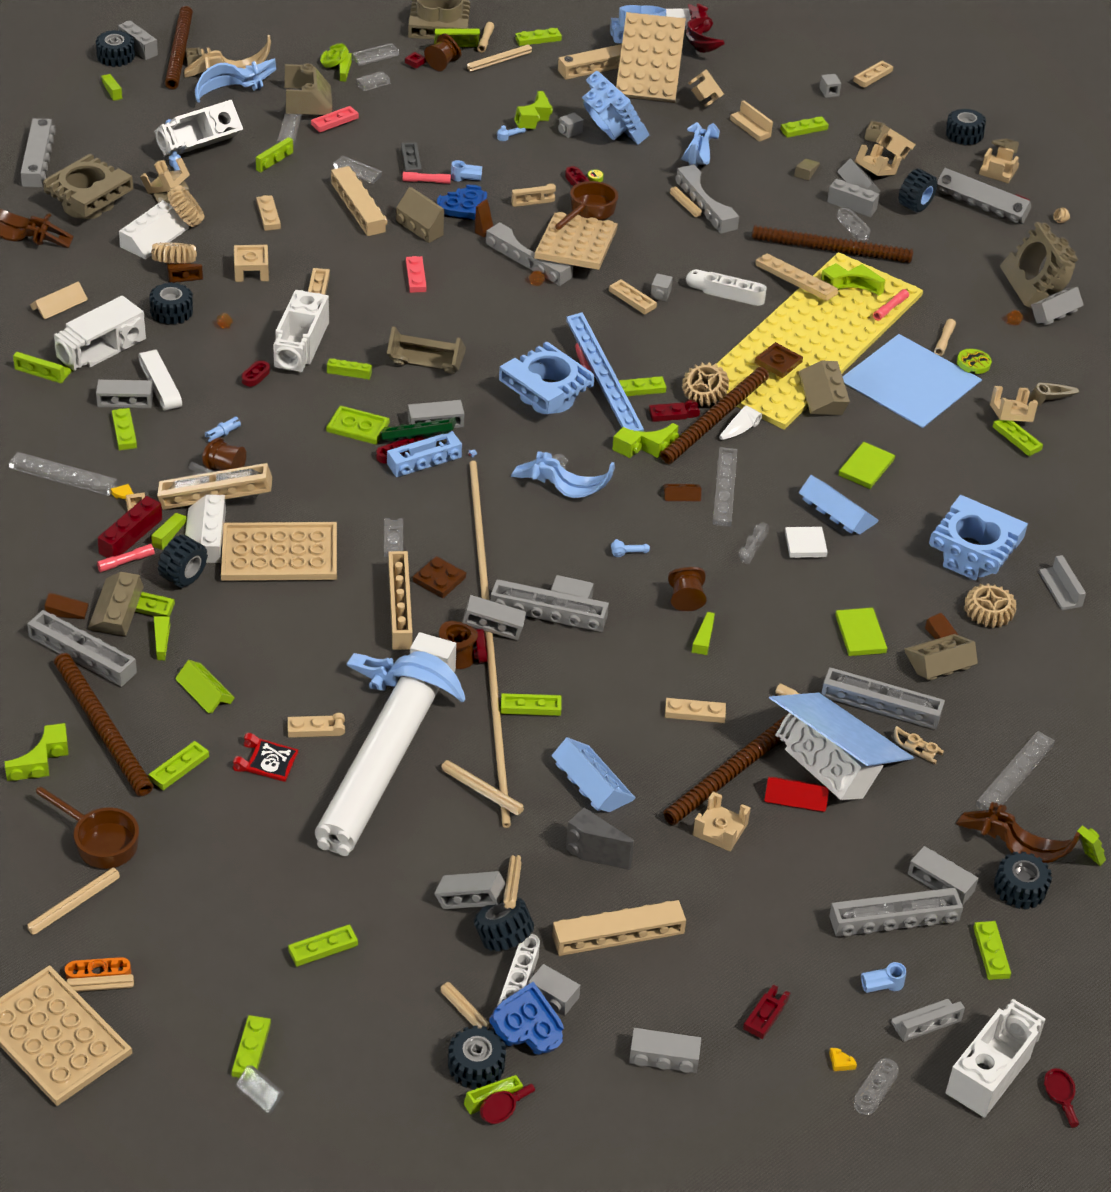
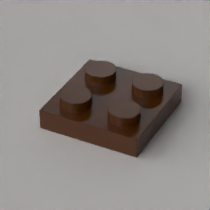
[754,342,803,378]
[413,556,466,598]

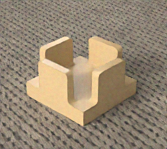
[688,69,724,107]
[876,125,916,159]
[979,146,1019,183]

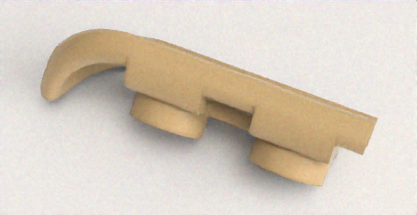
[894,726,944,764]

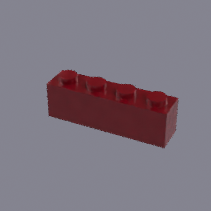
[97,496,163,558]

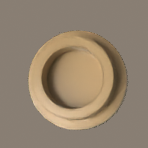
[1053,207,1070,224]

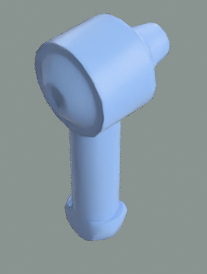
[497,125,526,141]
[169,151,181,171]
[611,539,650,557]

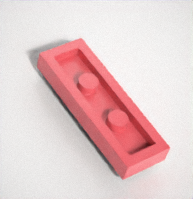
[311,106,359,132]
[406,256,426,293]

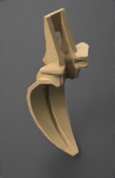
[184,35,271,78]

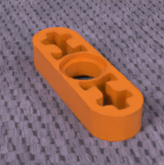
[65,957,131,979]

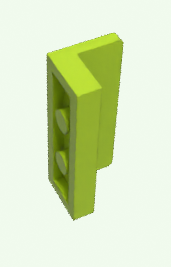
[13,352,71,383]
[176,660,235,714]

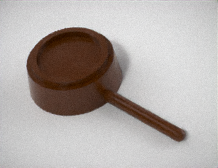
[555,181,618,230]
[36,787,139,869]

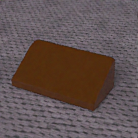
[663,484,702,501]

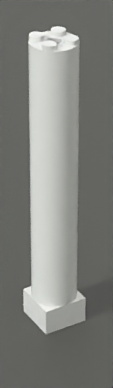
[315,632,456,856]

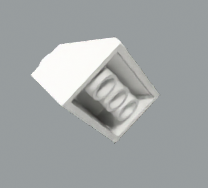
[119,200,189,260]
[185,495,226,563]

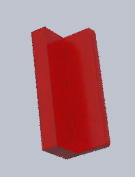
[765,776,829,812]

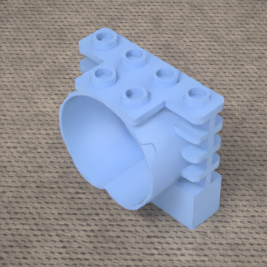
[610,5,667,43]
[582,71,650,145]
[499,342,594,414]
[929,495,1028,581]

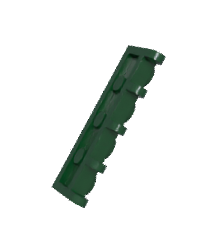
[381,417,456,441]

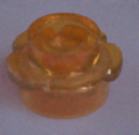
[529,271,545,286]
[1007,310,1023,325]
[217,313,233,329]

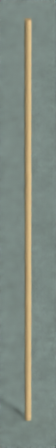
[469,461,511,828]

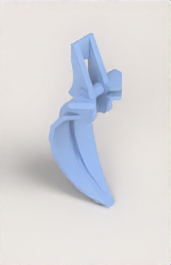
[195,58,276,102]
[681,122,720,167]
[511,451,615,498]
[346,651,465,702]

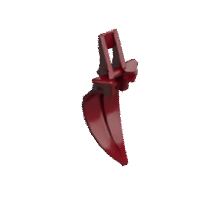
[686,3,725,53]

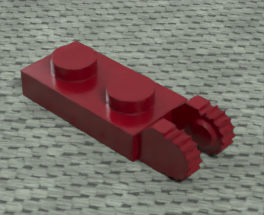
[649,400,700,422]
[743,984,791,1039]

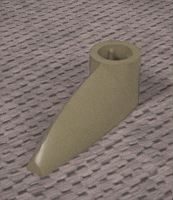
[1029,383,1079,406]

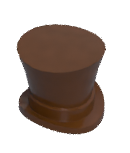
[424,33,462,71]
[202,438,247,472]
[668,567,707,611]
[439,621,478,669]

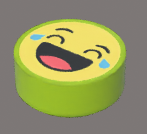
[587,170,603,182]

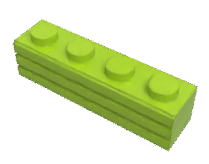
[327,358,372,380]

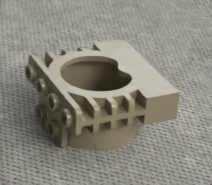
[408,0,470,39]
[43,154,133,219]
[1000,222,1078,308]

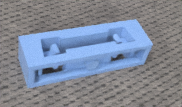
[387,431,462,478]

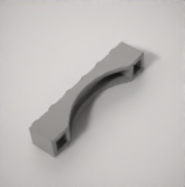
[675,164,739,234]
[486,222,573,286]

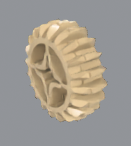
[167,185,205,227]
[151,242,197,263]
[682,362,729,407]
[964,583,1016,628]

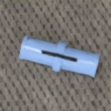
[205,416,241,442]

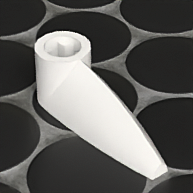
[720,405,762,440]

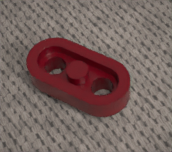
[242,361,270,387]
[473,628,487,663]

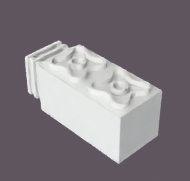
[154,100,243,156]
[273,290,329,372]
[54,295,146,371]
[776,713,883,800]
[945,999,1045,1118]

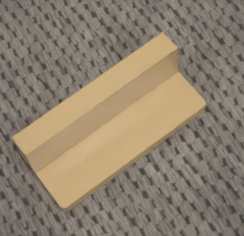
[730,100,773,142]
[30,281,87,320]

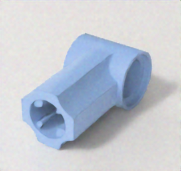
[451,160,482,182]
[861,962,906,993]

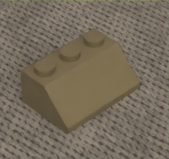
[396,187,444,243]
[799,360,850,415]
[88,572,144,637]
[905,634,978,680]

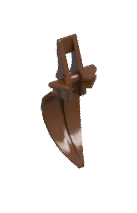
[0,209,74,248]
[956,802,1080,863]

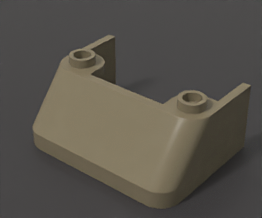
[285,63,332,115]
[387,326,466,374]

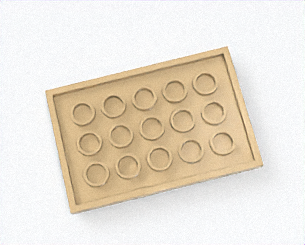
[616,12,686,103]
[534,212,618,270]
[221,522,337,581]
[0,965,133,1106]

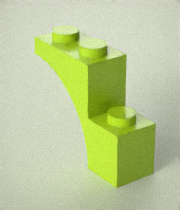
[514,91,553,129]
[821,263,886,296]
[612,423,679,458]
[5,723,69,781]

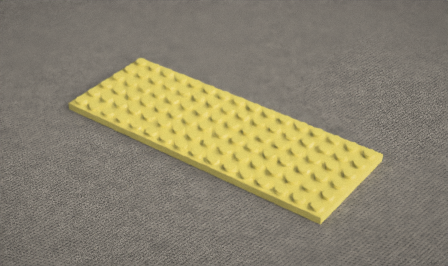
[704,252,923,430]

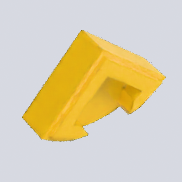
[111,484,134,501]
[829,1048,857,1071]

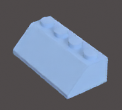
[799,475,879,534]
[551,737,636,812]

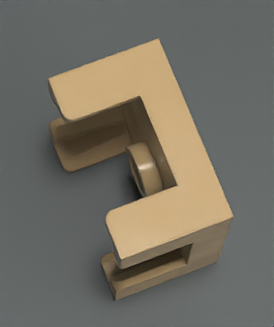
[855,144,902,176]
[140,158,190,194]
[234,245,269,282]
[990,386,1038,422]
[693,792,751,852]

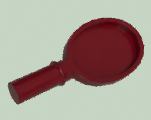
[1044,1068,1079,1128]
[480,1084,535,1124]

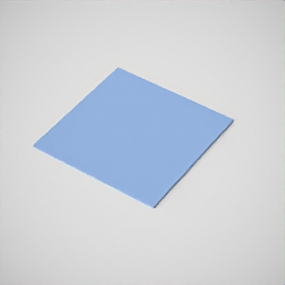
[843,334,982,428]
[769,692,914,766]

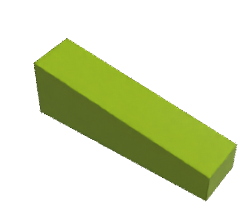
[340,53,352,82]
[101,74,122,101]
[151,513,186,550]
[692,612,715,655]
[154,616,170,660]
[464,1075,523,1115]

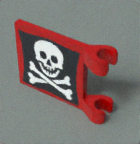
[233,733,299,782]

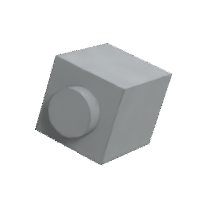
[820,74,841,98]
[558,112,583,138]
[650,274,673,302]

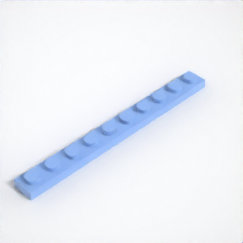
[566,312,644,432]

